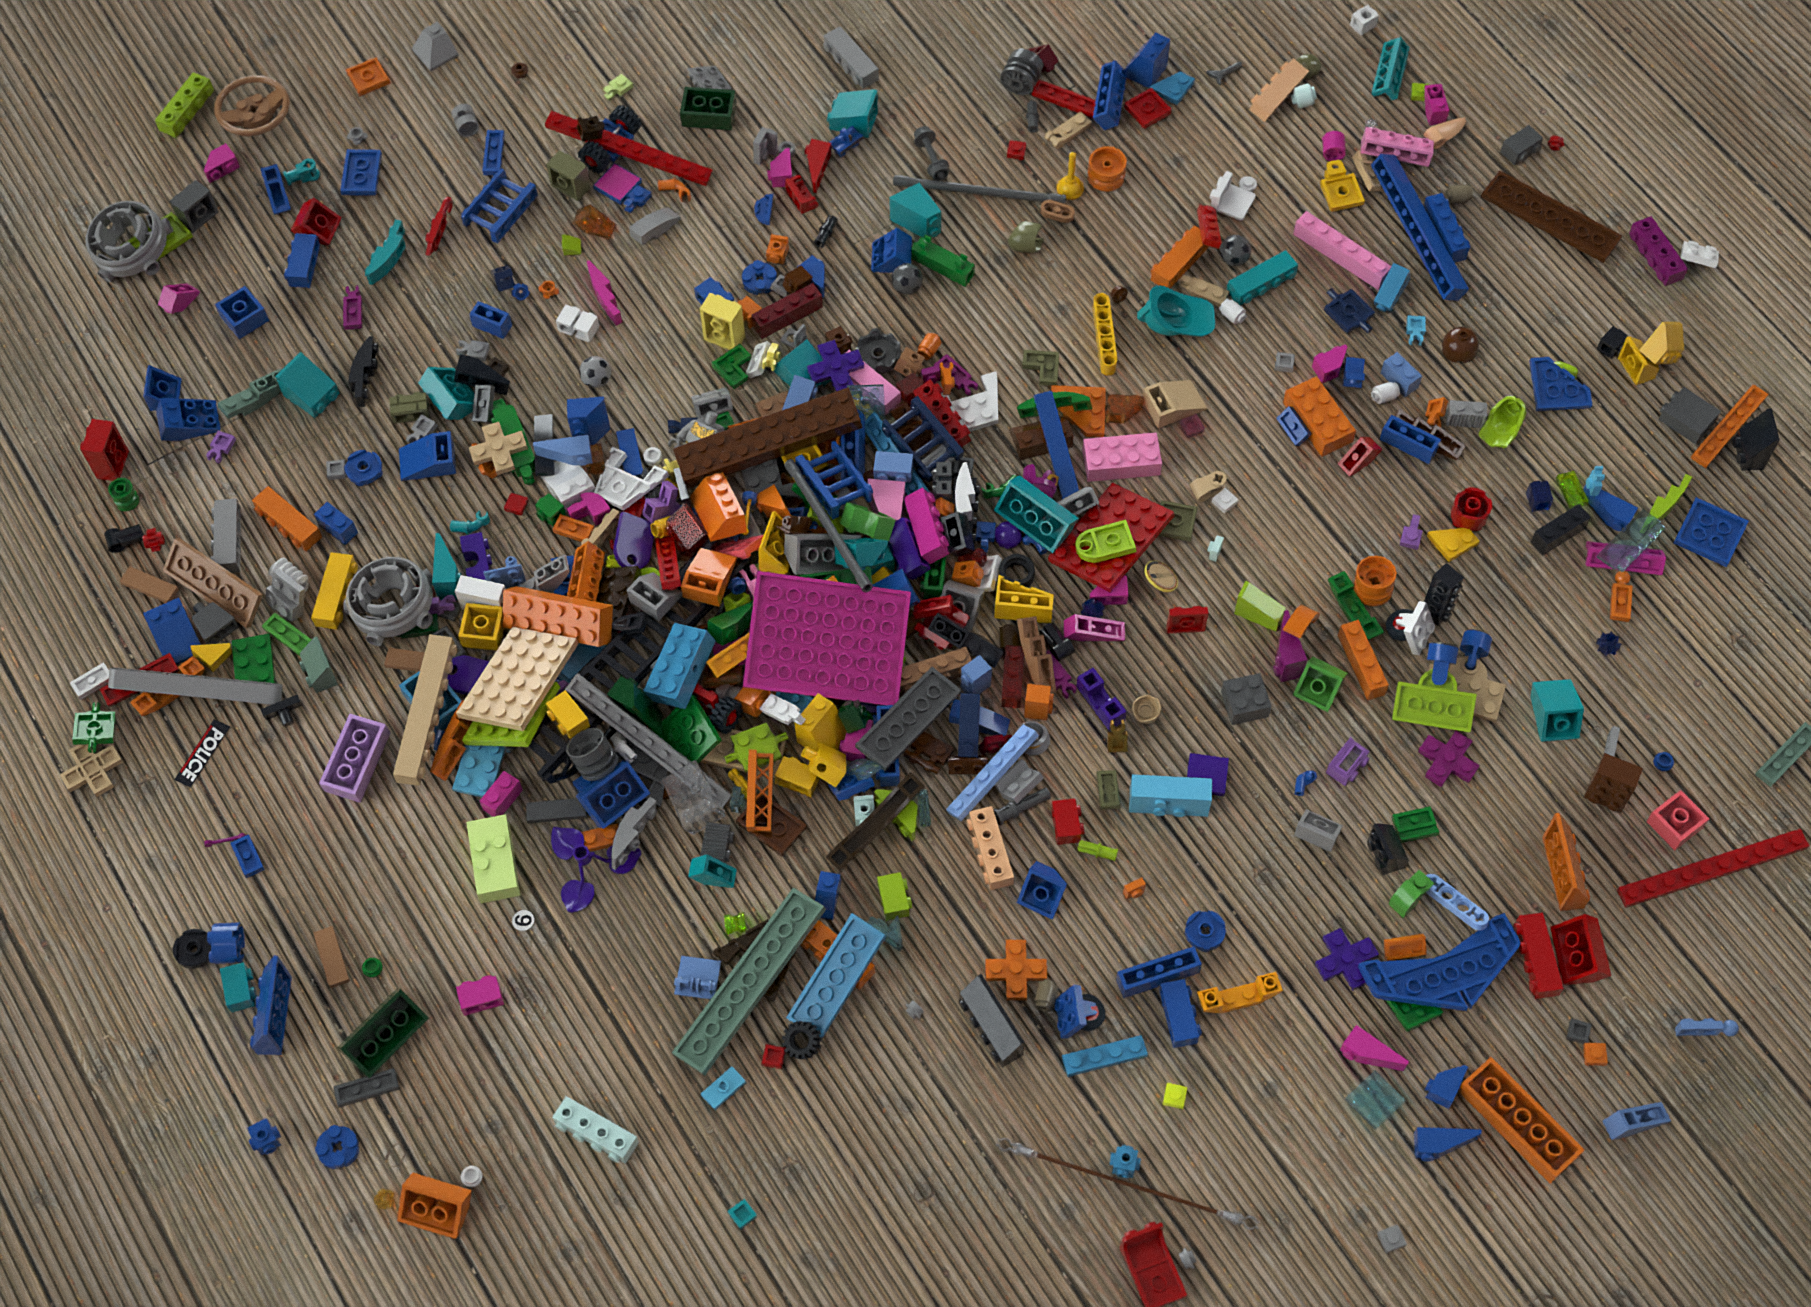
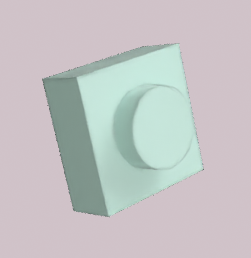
[1207,535,1224,562]

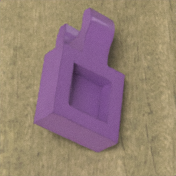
[1399,514,1423,550]
[428,595,456,615]

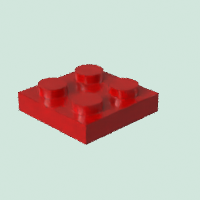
[1124,88,1172,129]
[1166,606,1209,634]

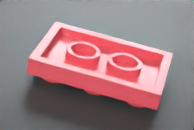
[712,535,764,560]

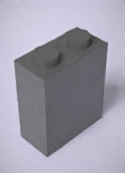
[1659,387,1721,444]

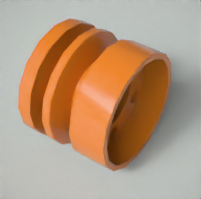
[1353,555,1397,606]

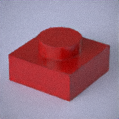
[1007,140,1027,160]

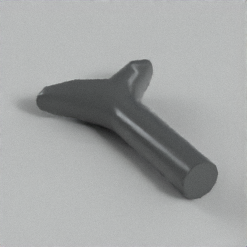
[1206,61,1243,85]

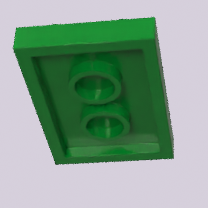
[232,633,276,683]

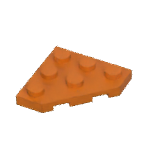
[1051,385,1106,437]

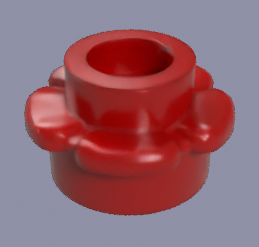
[1547,136,1565,151]

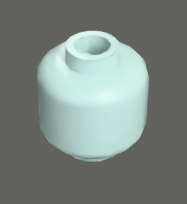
[1291,84,1317,108]

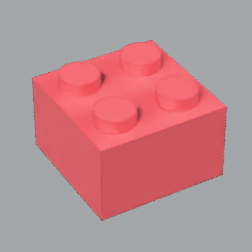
[1646,790,1709,851]

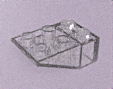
[662,760,726,835]

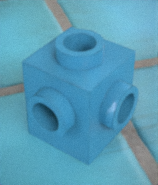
[1109,1145,1141,1178]

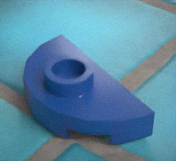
[754,194,774,225]

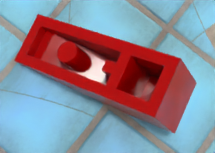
[805,138,832,194]

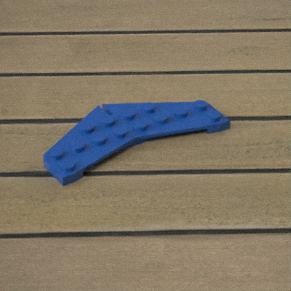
[1358,913,1520,1011]

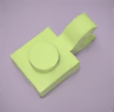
[603,74,633,100]

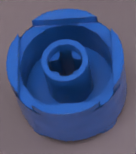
[207,922,245,964]

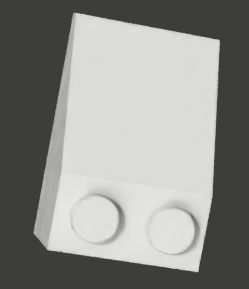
[540,461,595,512]

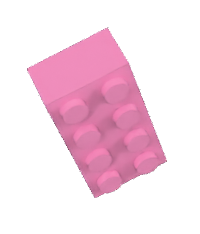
[1082,432,1162,482]

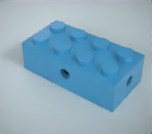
[643,623,716,709]

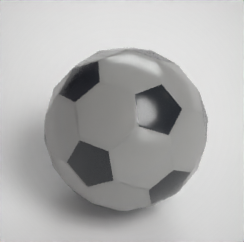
[579,356,611,388]

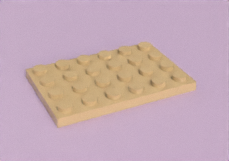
[456,627,579,731]

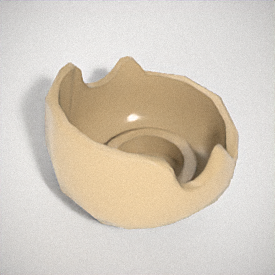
[1131,694,1162,724]

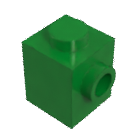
[535,493,566,527]

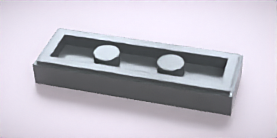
[526,798,587,823]
[333,1068,400,1108]

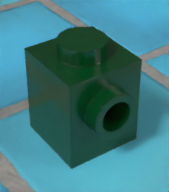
[838,699,868,733]

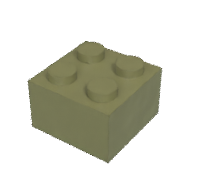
[546,150,591,201]

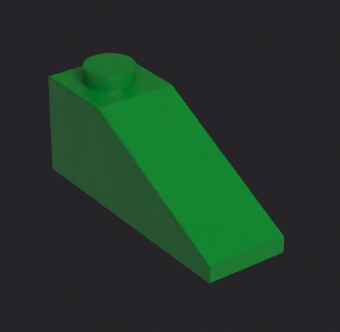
[708,601,753,646]

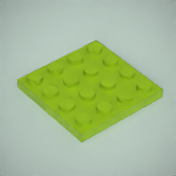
[462,682,560,747]

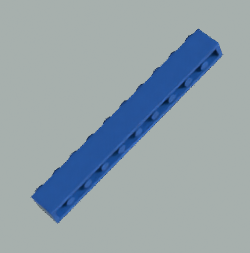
[1371,154,1469,301]

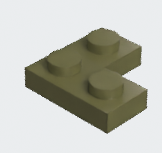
[1022,350,1060,386]

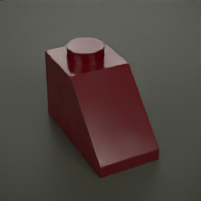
[1028,44,1059,73]

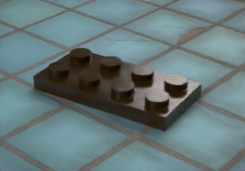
[596,566,641,631]

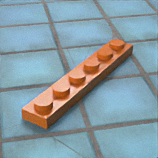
[1691,384,1768,468]

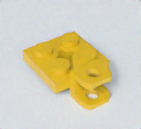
[1320,160,1365,212]

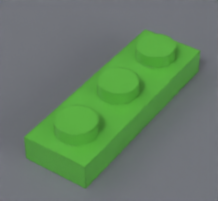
[262,613,312,657]

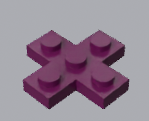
[1418,731,1480,787]

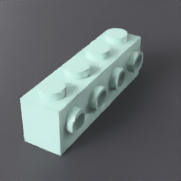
[552,1096,639,1164]

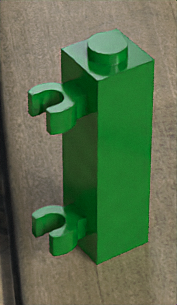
[912,234,975,287]

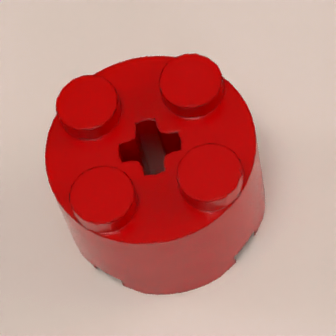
[1450,487,1492,531]

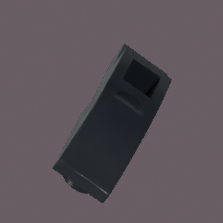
[348,336,379,407]
[928,612,1005,668]

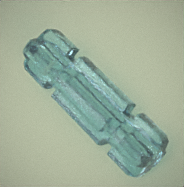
[917,789,931,827]

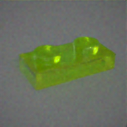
[1556,471,1589,509]

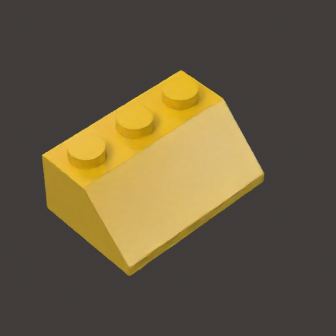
[1639,322,1684,364]
[758,511,790,574]

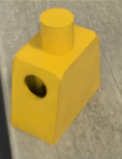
[801,743,846,788]

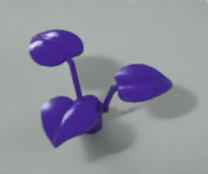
[551,827,641,913]

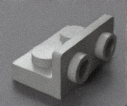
[753,127,778,165]
[995,759,1044,804]

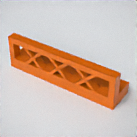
[746,750,774,832]

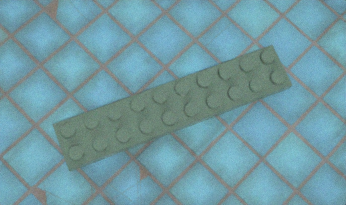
[672,888,826,1076]

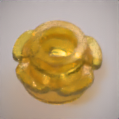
[374,1188,395,1209]

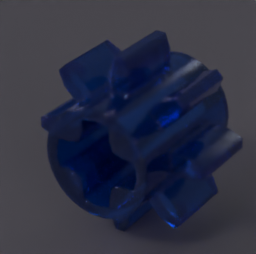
[1080,598,1105,618]
[1596,631,1622,656]

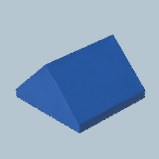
[143,365,182,411]

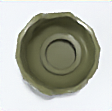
[1296,54,1321,80]

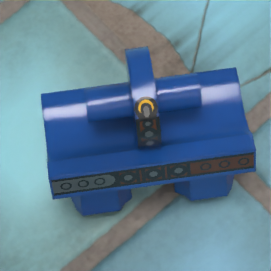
[830,126,863,157]

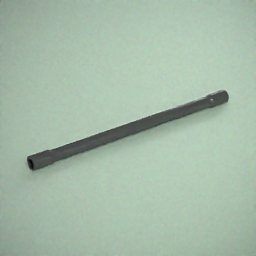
[893,175,1066,204]
[784,459,873,592]

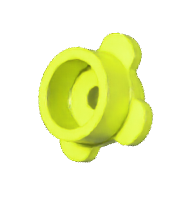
[605,555,621,568]

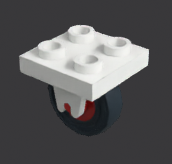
[1386,601,1435,655]

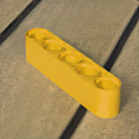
[1093,293,1117,376]

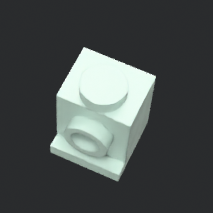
[854,795,874,826]

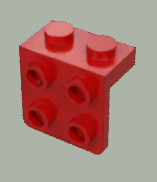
[914,605,970,650]

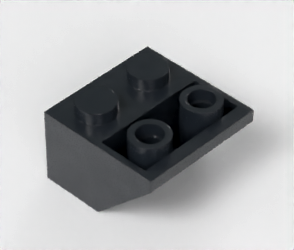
[1367,823,1409,875]

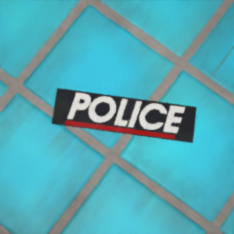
[174,719,230,787]

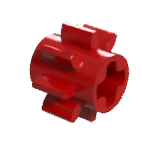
[142,528,165,552]

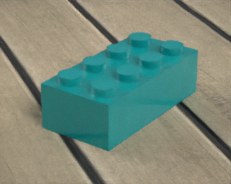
[994,475,1079,554]

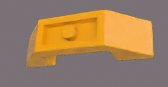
[1197,972,1283,1014]

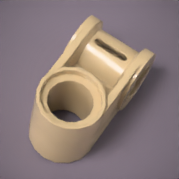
[1189,471,1226,502]

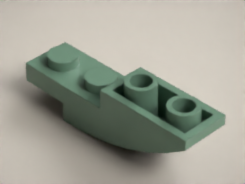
[218,368,282,419]

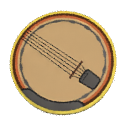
[1144,561,1178,592]

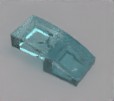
[845,759,882,781]

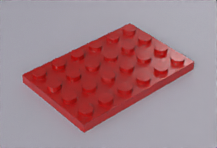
[1048,482,1174,592]

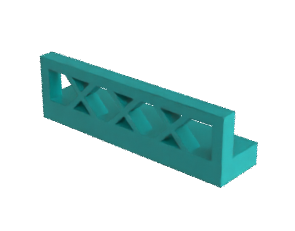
[1371,37,1410,100]

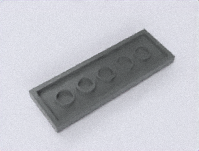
[855,667,962,771]

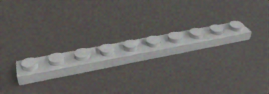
[565,673,733,811]

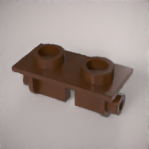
[776,516,814,534]
[948,754,988,774]

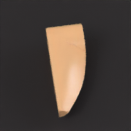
[1424,117,1466,149]

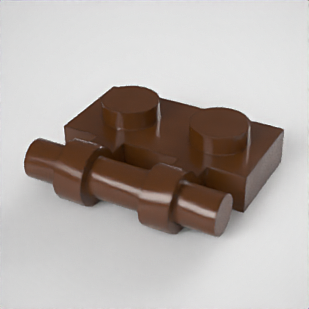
[903,732,954,775]

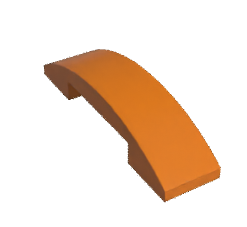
[1283,604,1320,638]
[130,656,205,716]

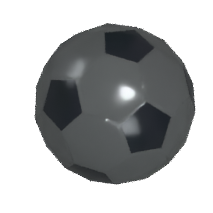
[1220,235,1251,266]
[891,263,923,295]

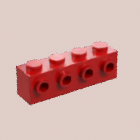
[913,379,972,448]

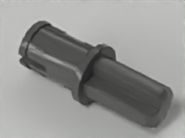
[1026,100,1039,133]

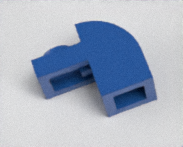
[1343,357,1365,388]

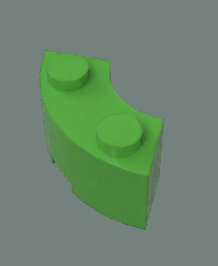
[840,502,895,541]

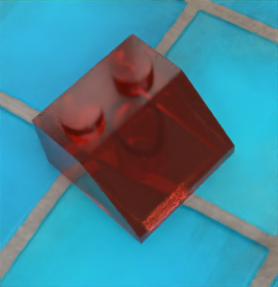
[665,503,708,556]

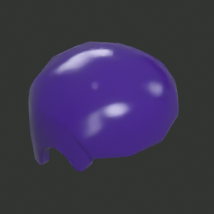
[994,521,1022,549]

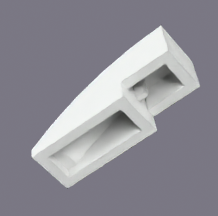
[955,462,975,521]

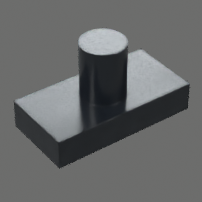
[261,695,303,726]

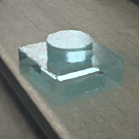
[730,786,745,813]

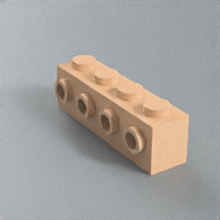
[1249,58,1309,123]
[966,806,1014,891]

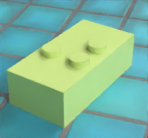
[466,814,521,903]

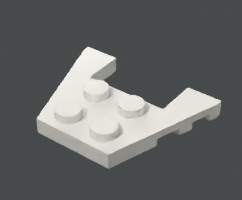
[941,371,998,432]
[594,447,670,511]

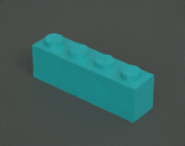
[1227,250,1299,305]

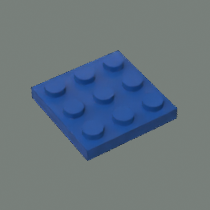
[1673,497,1749,567]

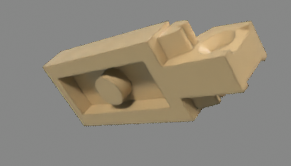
[1352,150,1384,192]
[1179,275,1229,308]

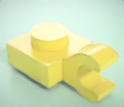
[762,343,781,371]

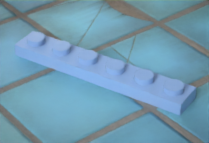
[946,724,1039,821]

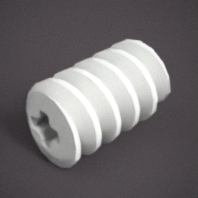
[268,557,309,592]

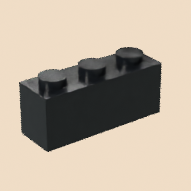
[1531,504,1591,556]

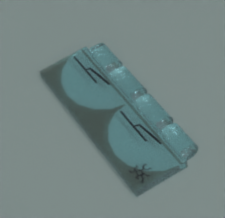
[1596,509,1665,572]

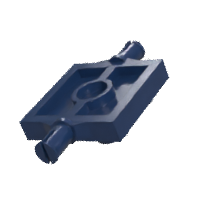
[1324,288,1375,334]

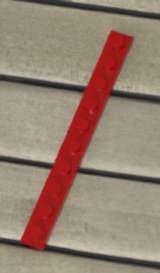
[545,110,713,186]
[1617,828,1810,908]

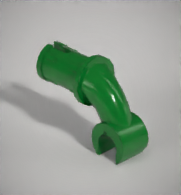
[981,475,1017,499]

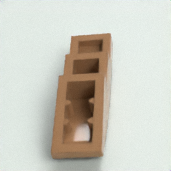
[1017,616,1056,693]

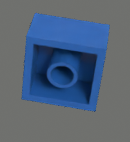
[215,286,269,339]

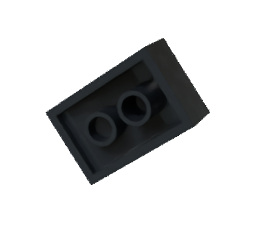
[1733,408,1780,471]

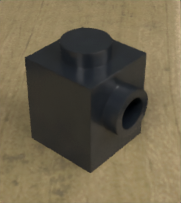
[1597,326,1628,359]

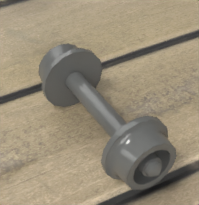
[914,126,949,181]

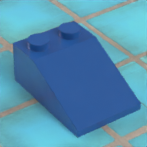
[143,598,201,665]

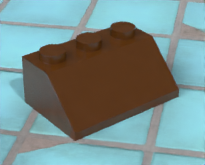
[1009,416,1074,460]

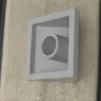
[1294,809,1343,852]

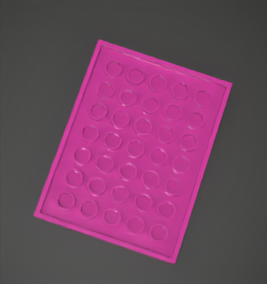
[743,571,911,706]

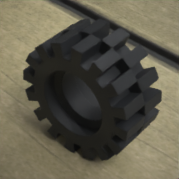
[782,1021,822,1059]

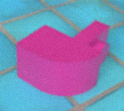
[567,492,611,526]

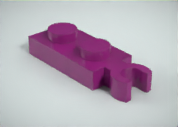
[343,285,362,330]
[934,354,978,396]
[1046,650,1077,699]

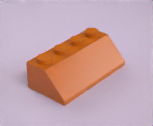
[690,472,747,542]

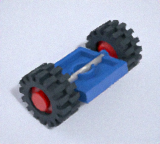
[578,105,642,174]

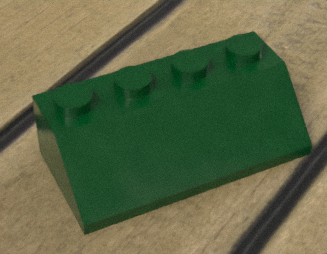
[337,989,429,1078]

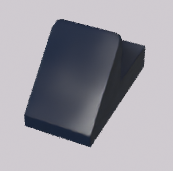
[491,265,515,292]

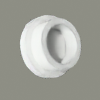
[1239,176,1257,192]
[461,1166,482,1187]

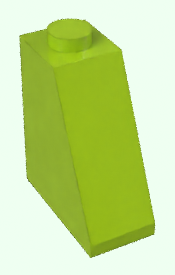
[1234,581,1286,631]

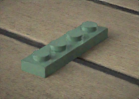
[1755,722,1811,787]

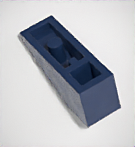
[958,693,980,757]

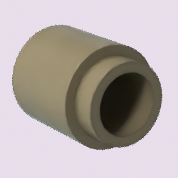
[1445,185,1473,203]
[1034,980,1059,1012]

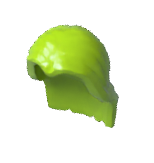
[1478,396,1527,448]

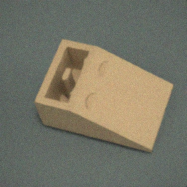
[1142,380,1207,428]

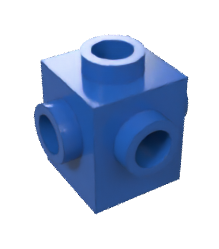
[247,1118,281,1155]

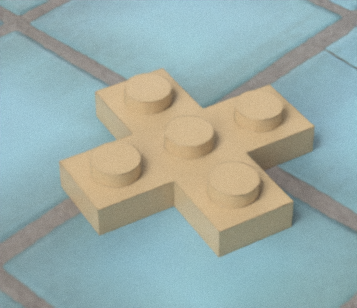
[469,422,528,475]
[60,744,123,797]

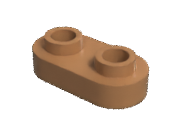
[1040,200,1075,223]

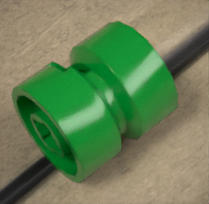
[108,478,139,512]

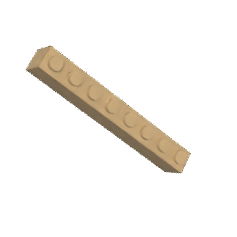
[393,634,457,786]

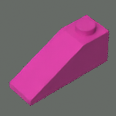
[1064,614,1125,641]
[1340,1025,1409,1071]

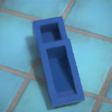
[260,164,291,215]
[949,699,1010,737]

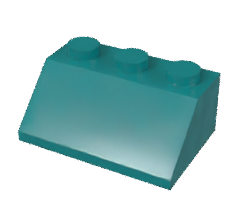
[418,367,475,420]

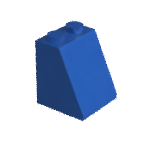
[1125,32,1171,88]

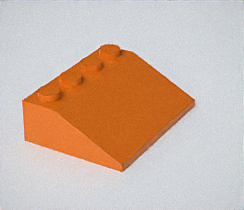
[1542,813,1590,911]

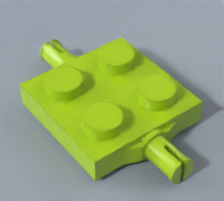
[724,722,789,773]

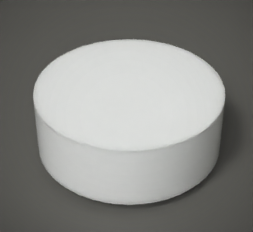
[643,447,662,466]

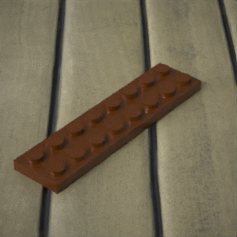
[1481,170,1623,263]

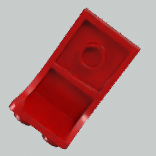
[1120,1221,1187,1307]

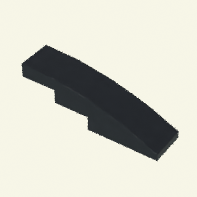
[534,414,555,476]

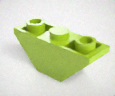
[874,789,918,841]

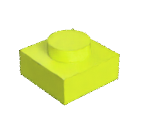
[1162,1083,1187,1109]

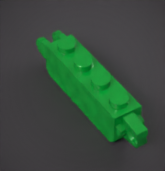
[491,398,535,485]

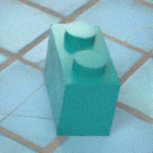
[220,962,257,1013]

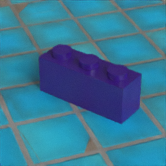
[889,517,931,580]

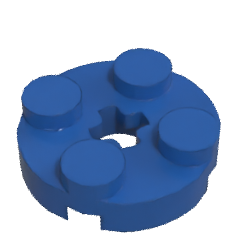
[742,260,777,295]
[344,450,383,486]
[1185,911,1226,952]
[315,1125,359,1169]

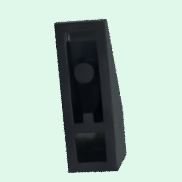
[453,354,510,395]

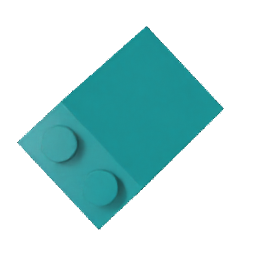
[432,533,462,601]

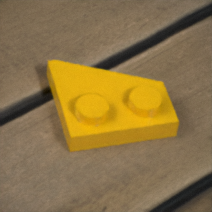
[1427,528,1480,562]

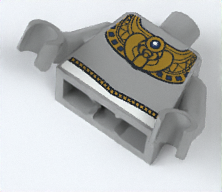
[668,411,724,448]

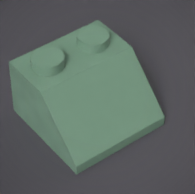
[299,636,338,693]

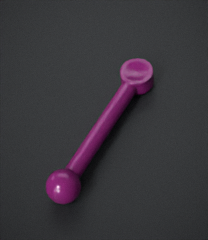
[204,833,246,847]

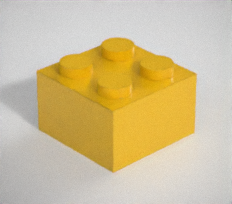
[458,603,505,651]

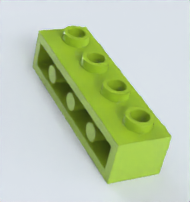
[155,72,214,138]

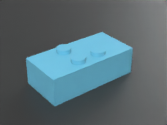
[1129,774,1212,817]

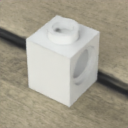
[1350,5,1379,35]

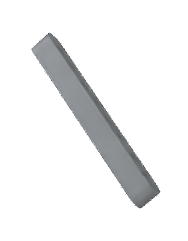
[108,668,283,704]

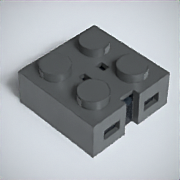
[933,462,951,505]

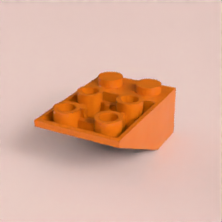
[681,548,737,607]

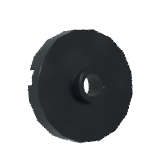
[173,929,211,969]

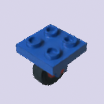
[1055,985,1106,1039]

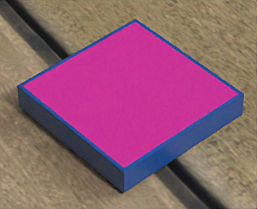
[593,163,642,205]

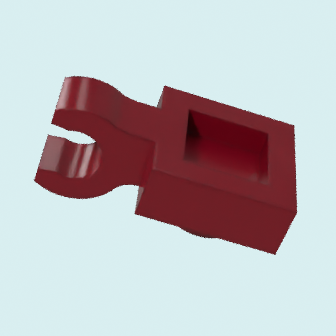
[978,734,1012,754]

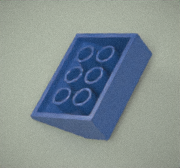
[250,955,292,1055]

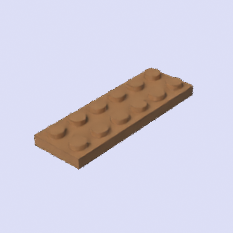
[163,538,263,628]

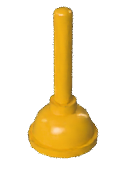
[1056,152,1084,200]

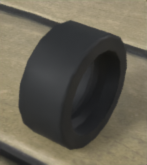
[999,554,1035,588]

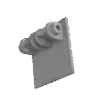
[687,66,732,90]

